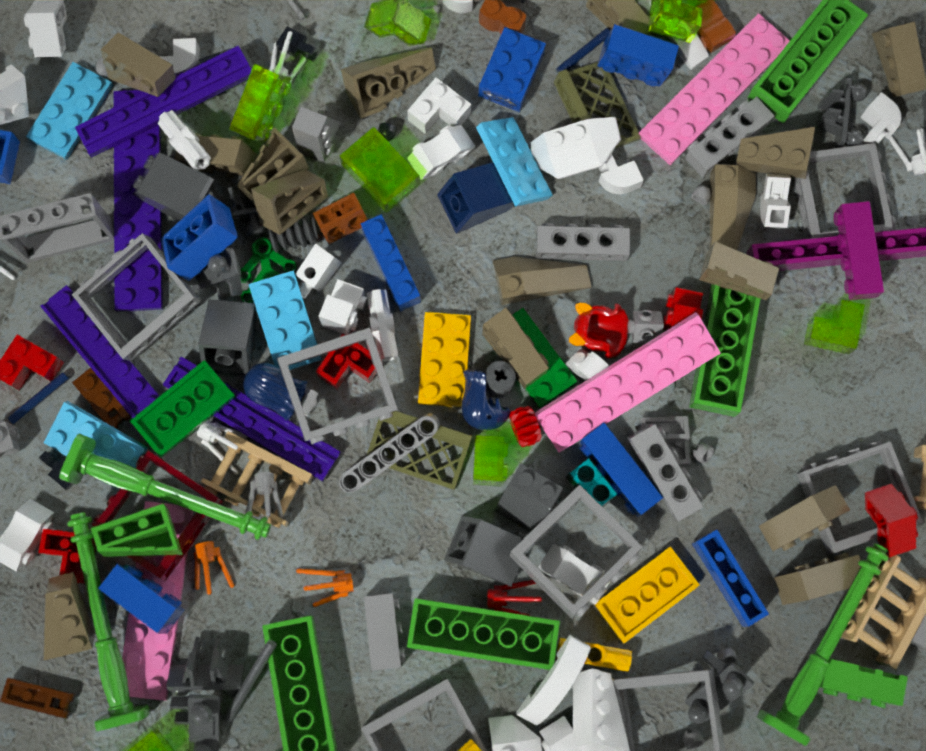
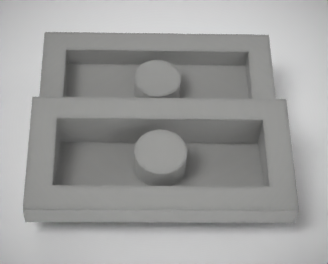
[640,416,691,468]

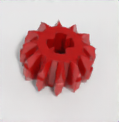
[509,406,542,447]

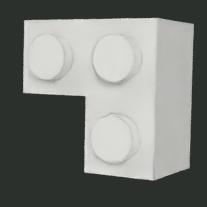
[24,0,67,57]
[407,78,471,134]
[319,279,367,335]

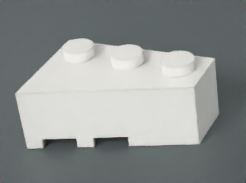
[0,65,29,125]
[573,668,630,751]

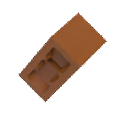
[313,193,368,244]

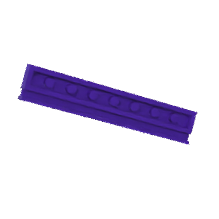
[75,45,254,158]
[40,285,160,418]
[163,356,341,482]

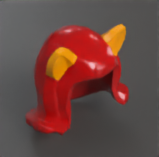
[569,303,629,358]

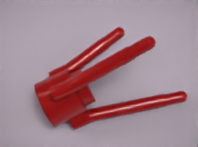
[487,580,542,616]

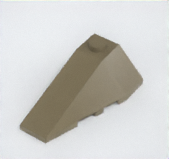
[341,47,436,118]
[710,164,756,250]
[492,256,591,305]

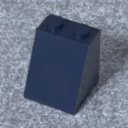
[437,162,514,234]

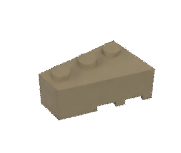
[237,127,309,208]
[759,485,850,551]
[774,552,861,605]
[44,572,95,661]

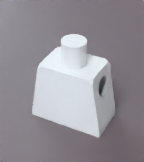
[296,244,342,299]

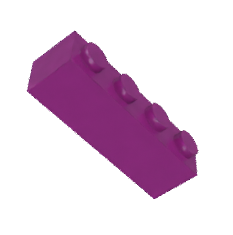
[834,201,884,300]

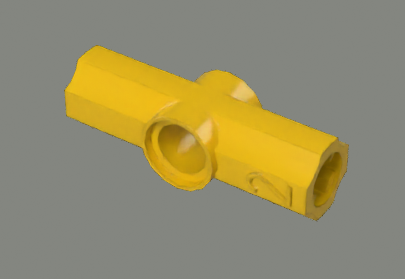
[556,638,632,672]

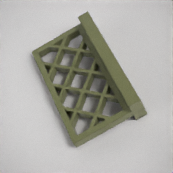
[554,62,641,149]
[366,406,472,490]

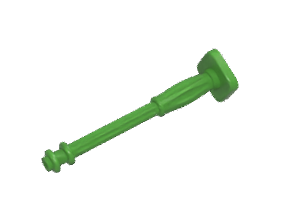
[59,433,271,540]
[67,512,151,731]
[756,543,889,747]

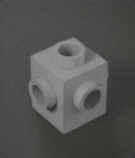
[628,310,664,344]
[0,420,21,458]

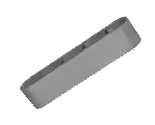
[339,413,440,493]

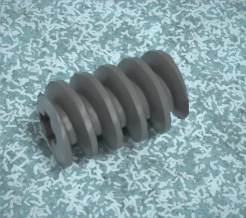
[269,217,318,253]
[486,361,515,398]

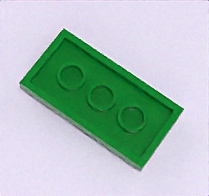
[512,307,578,409]
[130,360,236,458]

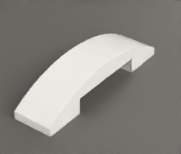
[637,0,709,70]
[516,635,591,725]

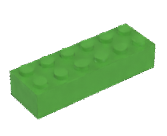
[747,0,868,124]
[689,284,760,417]
[407,598,560,670]
[262,616,337,751]

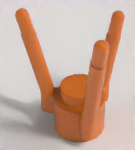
[194,541,235,595]
[296,569,354,607]

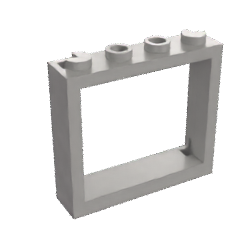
[793,143,895,239]
[0,193,114,263]
[72,233,201,361]
[277,328,398,444]
[797,440,923,554]
[510,485,642,619]
[613,669,725,751]
[361,678,487,751]

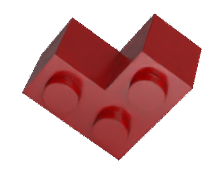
[663,287,703,331]
[316,333,383,390]
[0,334,64,391]
[865,483,918,558]
[38,529,96,584]

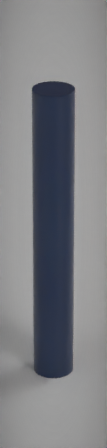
[556,28,610,72]
[7,372,69,425]

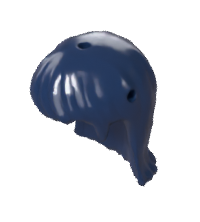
[243,363,308,421]
[462,369,510,430]

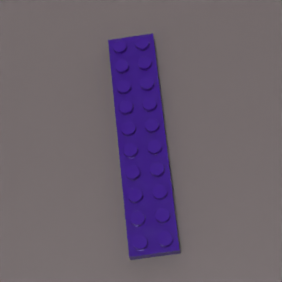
[113,90,163,312]

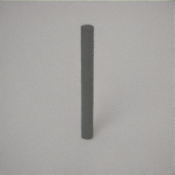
[223,640,276,722]

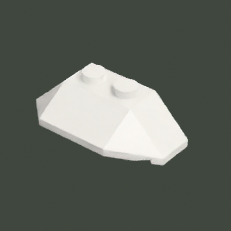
[529,117,621,179]
[488,715,542,751]

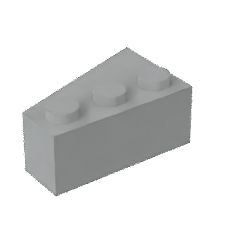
[292,107,341,162]

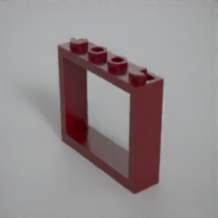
[90,451,222,582]

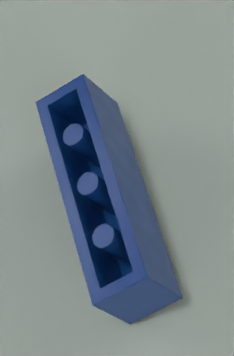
[360,214,421,312]
[580,423,663,517]
[692,530,769,627]

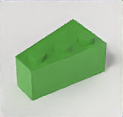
[91,503,183,557]
[820,659,908,708]

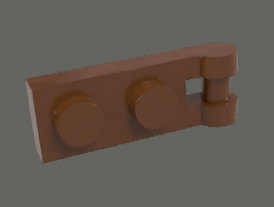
[72,368,131,429]
[0,677,75,719]

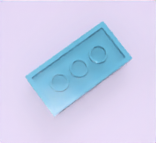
[26,62,113,160]
[476,117,552,207]
[248,270,322,370]
[44,401,148,468]

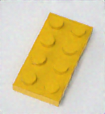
[418,312,471,408]
[594,546,700,644]

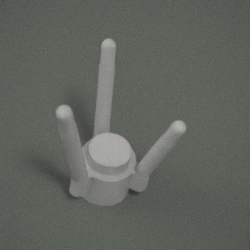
[245,472,283,518]

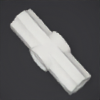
[158,110,211,171]
[367,289,398,362]

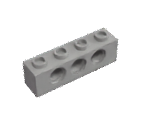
[685,97,775,178]
[536,223,630,261]
[627,423,703,521]

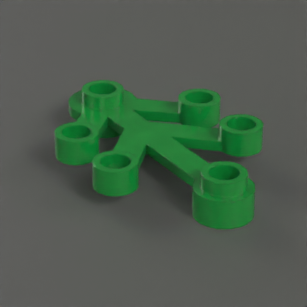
[241,238,297,303]

